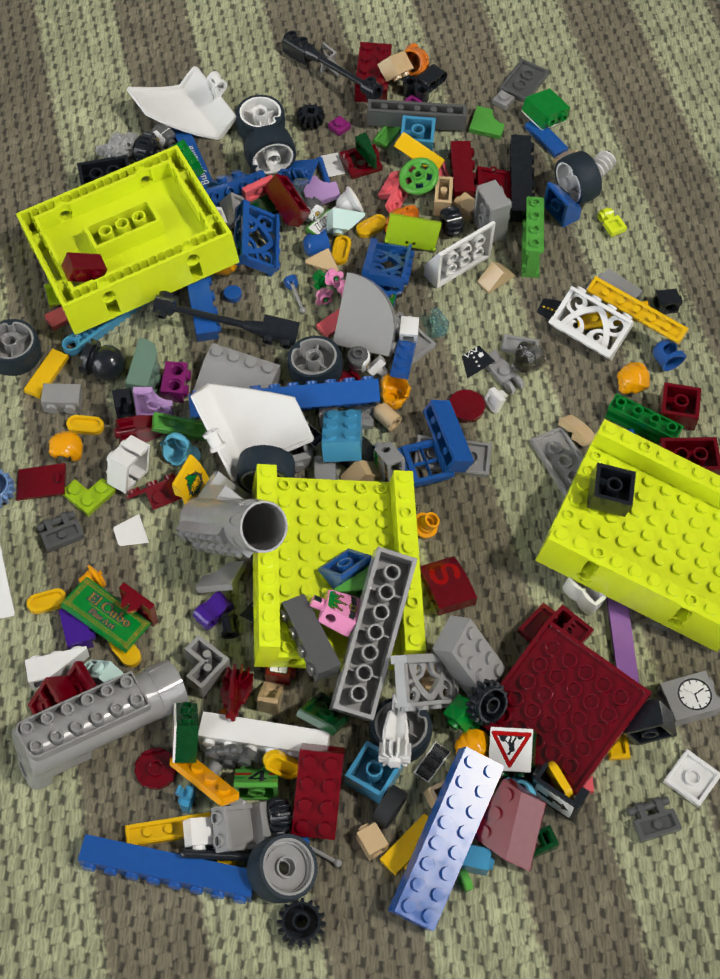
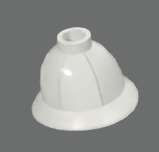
[333,186,364,212]

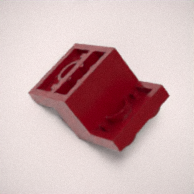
[517,602,594,644]
[28,661,97,715]

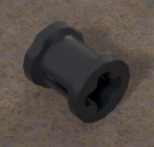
[219,613,240,639]

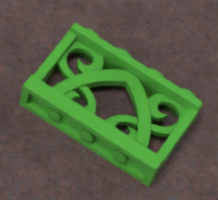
[521,196,544,278]

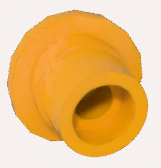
[416,512,440,539]
[78,564,107,588]

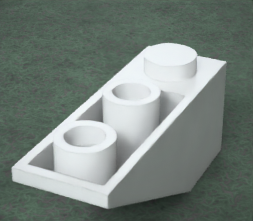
[25,646,89,690]

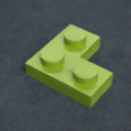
[63,478,116,517]

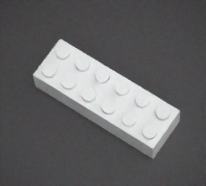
[198,711,330,761]

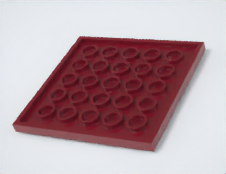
[482,619,652,796]

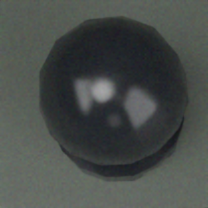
[78,338,126,381]

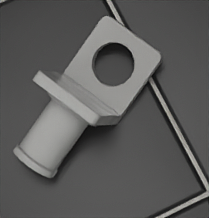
[320,42,345,77]

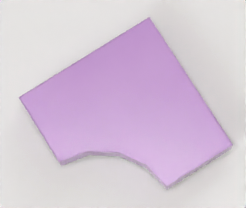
[302,175,341,205]
[133,387,174,416]

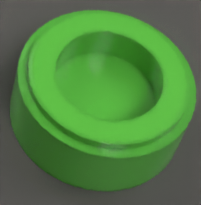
[457,868,473,892]

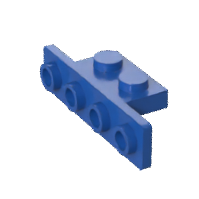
[205,170,265,205]

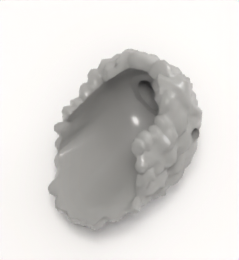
[95,132,138,163]

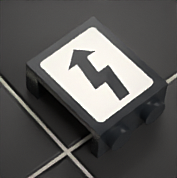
[530,762,590,822]

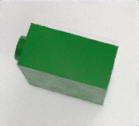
[521,88,570,130]

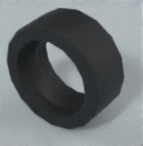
[372,785,408,829]

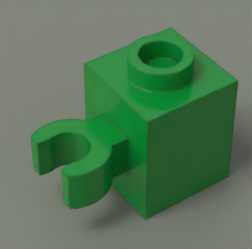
[443,694,480,732]

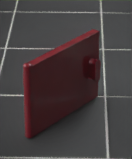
[16,463,66,501]

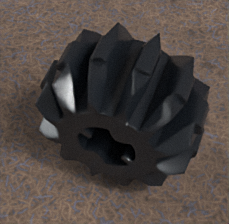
[297,103,325,131]
[440,206,464,236]
[267,797,293,835]

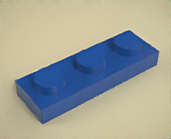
[390,340,416,379]

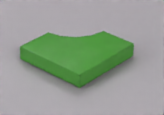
[469,106,505,140]

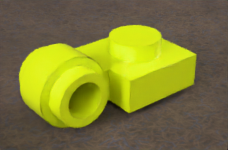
[597,207,627,237]

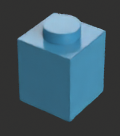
[461,845,495,876]

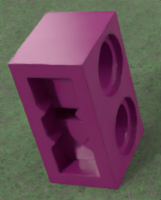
[160,361,191,403]

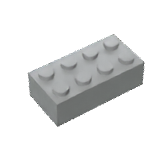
[432,615,506,695]

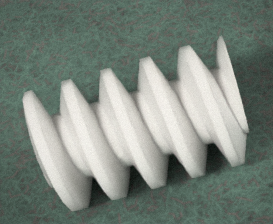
[593,150,616,178]

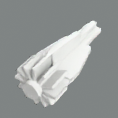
[378,694,411,768]

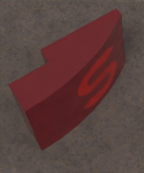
[420,556,477,616]

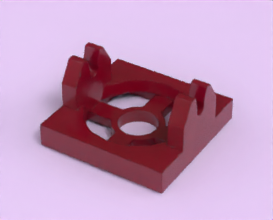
[339,144,383,180]
[119,582,158,627]

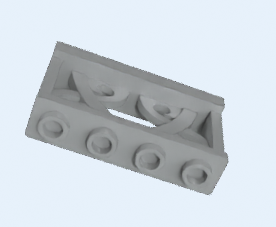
[390,653,459,712]

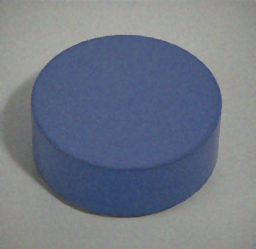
[224,285,242,303]

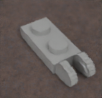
[486,350,525,394]

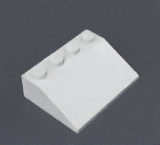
[424,221,496,289]

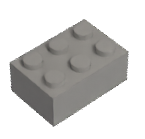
[472,180,512,242]

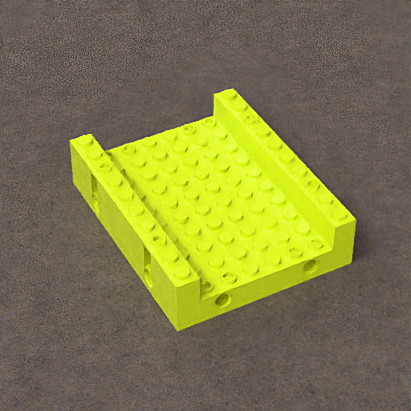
[16,145,239,335]
[535,419,720,652]
[252,464,426,670]

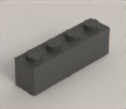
[280,594,341,682]

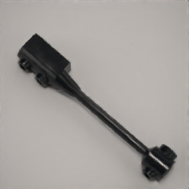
[282,30,383,101]
[153,291,300,349]

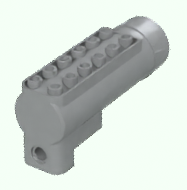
[176,471,288,559]
[12,660,188,790]

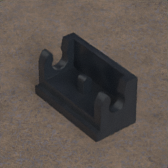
[112,387,135,419]

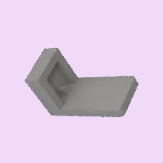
[292,444,313,472]

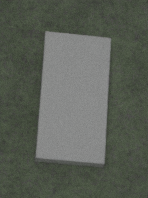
[530,426,583,497]
[414,434,492,478]

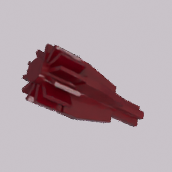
[114,415,180,444]
[220,663,254,722]

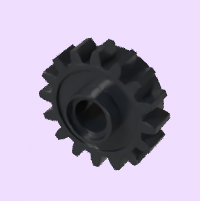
[134,132,157,162]
[465,679,508,726]
[277,898,326,950]

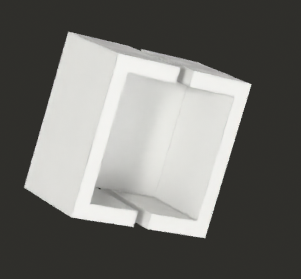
[106,435,150,494]

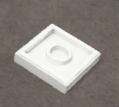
[663,749,720,808]

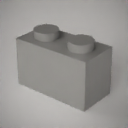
[41,383,83,414]

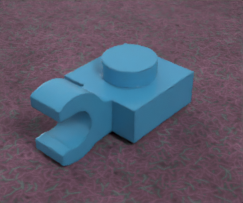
[175,785,196,814]

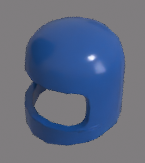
[303,228,331,257]
[653,339,687,371]

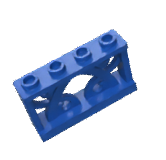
[234,199,281,277]
[362,238,415,291]

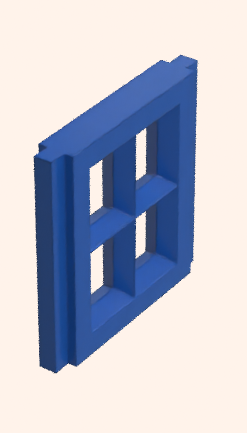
[398,439,455,488]

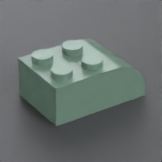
[125,338,162,402]

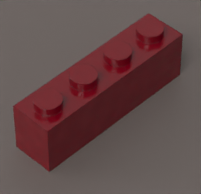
[449,141,477,201]

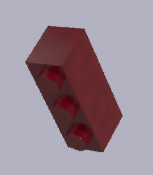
[264,174,311,227]

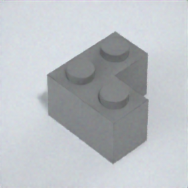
[185,634,231,698]

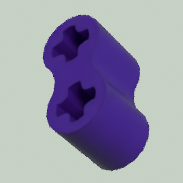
[192,591,234,630]

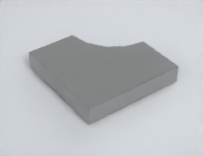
[196,561,247,593]

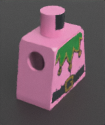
[309,590,360,637]

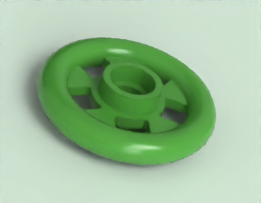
[399,157,439,195]

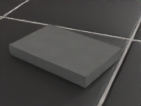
[499,59,550,102]

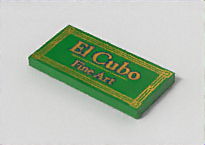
[61,577,151,653]

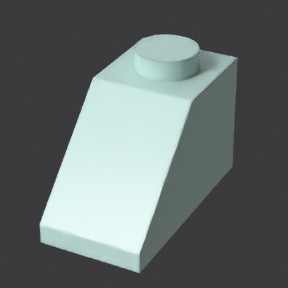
[327,208,365,237]

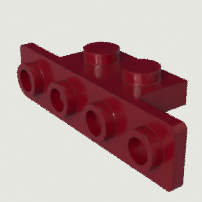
[125,473,182,510]

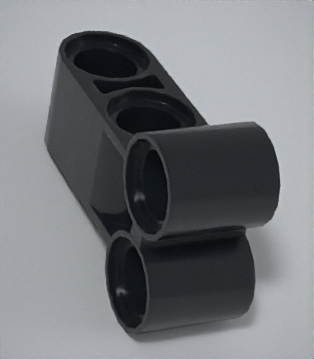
[402,64,447,102]

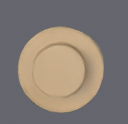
[373,403,402,431]

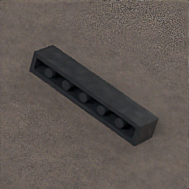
[509,134,535,222]

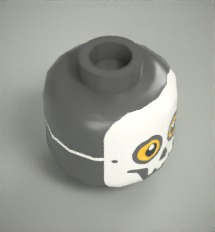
[151,123,176,149]
[304,196,324,223]
[347,346,370,373]

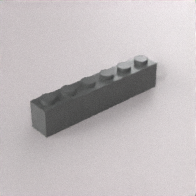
[367,99,467,131]

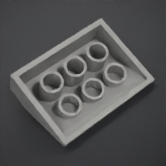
[192,343,281,394]

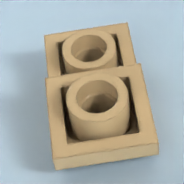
[558,415,595,446]

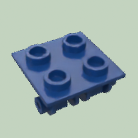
[277,159,319,185]

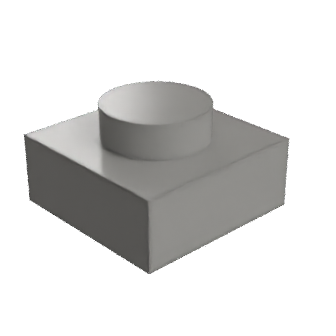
[492,90,515,111]

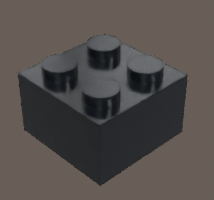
[586,463,636,517]
[623,699,677,745]

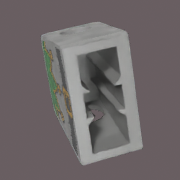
[372,442,405,482]

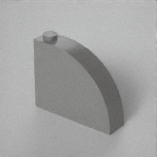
[333,272,397,356]

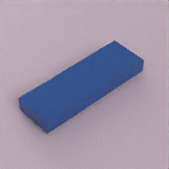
[524,121,568,158]

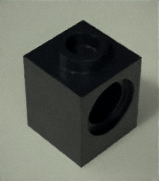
[653,288,682,314]

